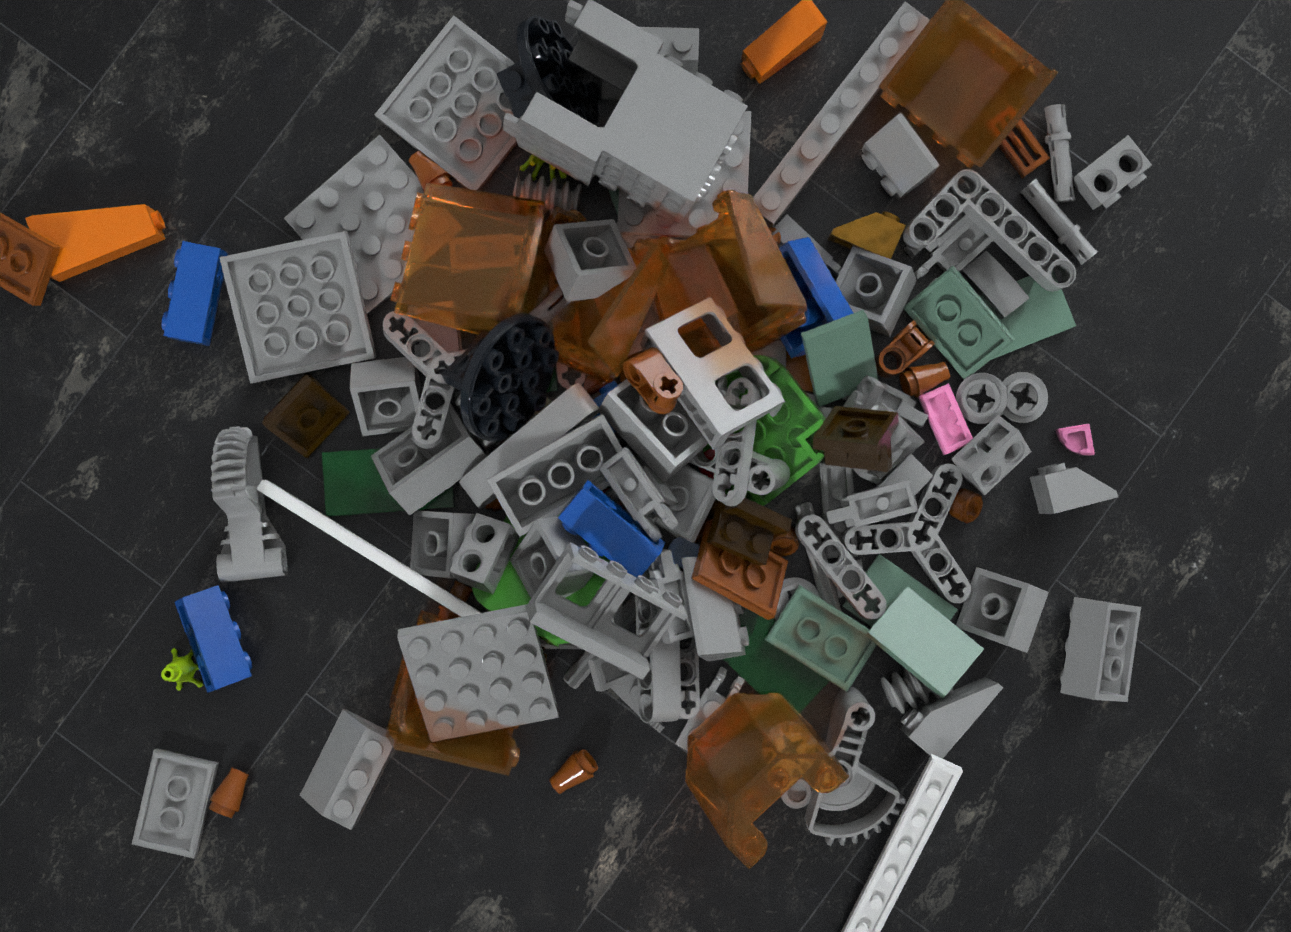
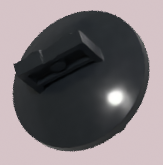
[497,15,601,127]
[442,313,559,441]

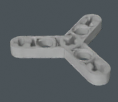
[383,310,467,449]
[841,464,971,603]

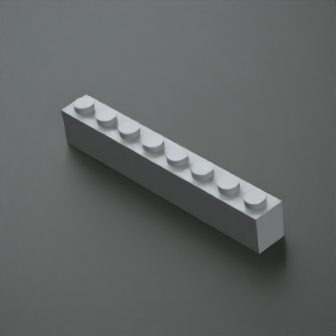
[747,1,931,228]

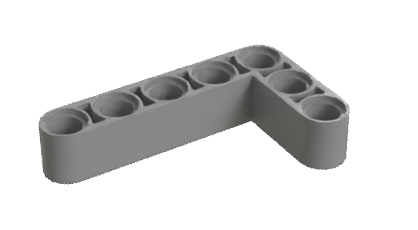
[903,169,1076,292]

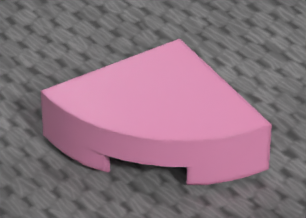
[1055,424,1095,456]

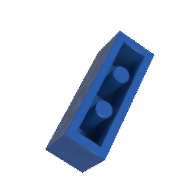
[162,241,228,346]
[558,480,665,577]
[174,585,252,693]

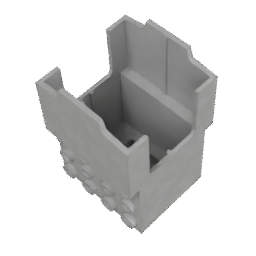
[503,0,748,224]

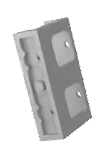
[640,297,785,450]
[526,542,688,679]

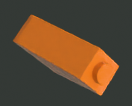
[741,0,827,84]

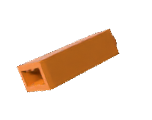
[25,204,166,282]

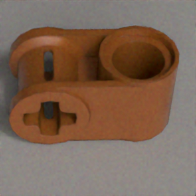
[875,320,935,378]
[623,347,683,414]

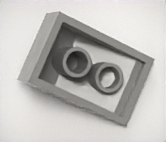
[899,677,1003,759]

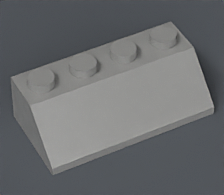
[486,413,622,537]

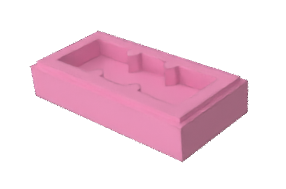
[918,383,973,455]

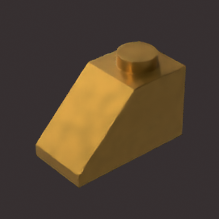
[828,211,906,259]

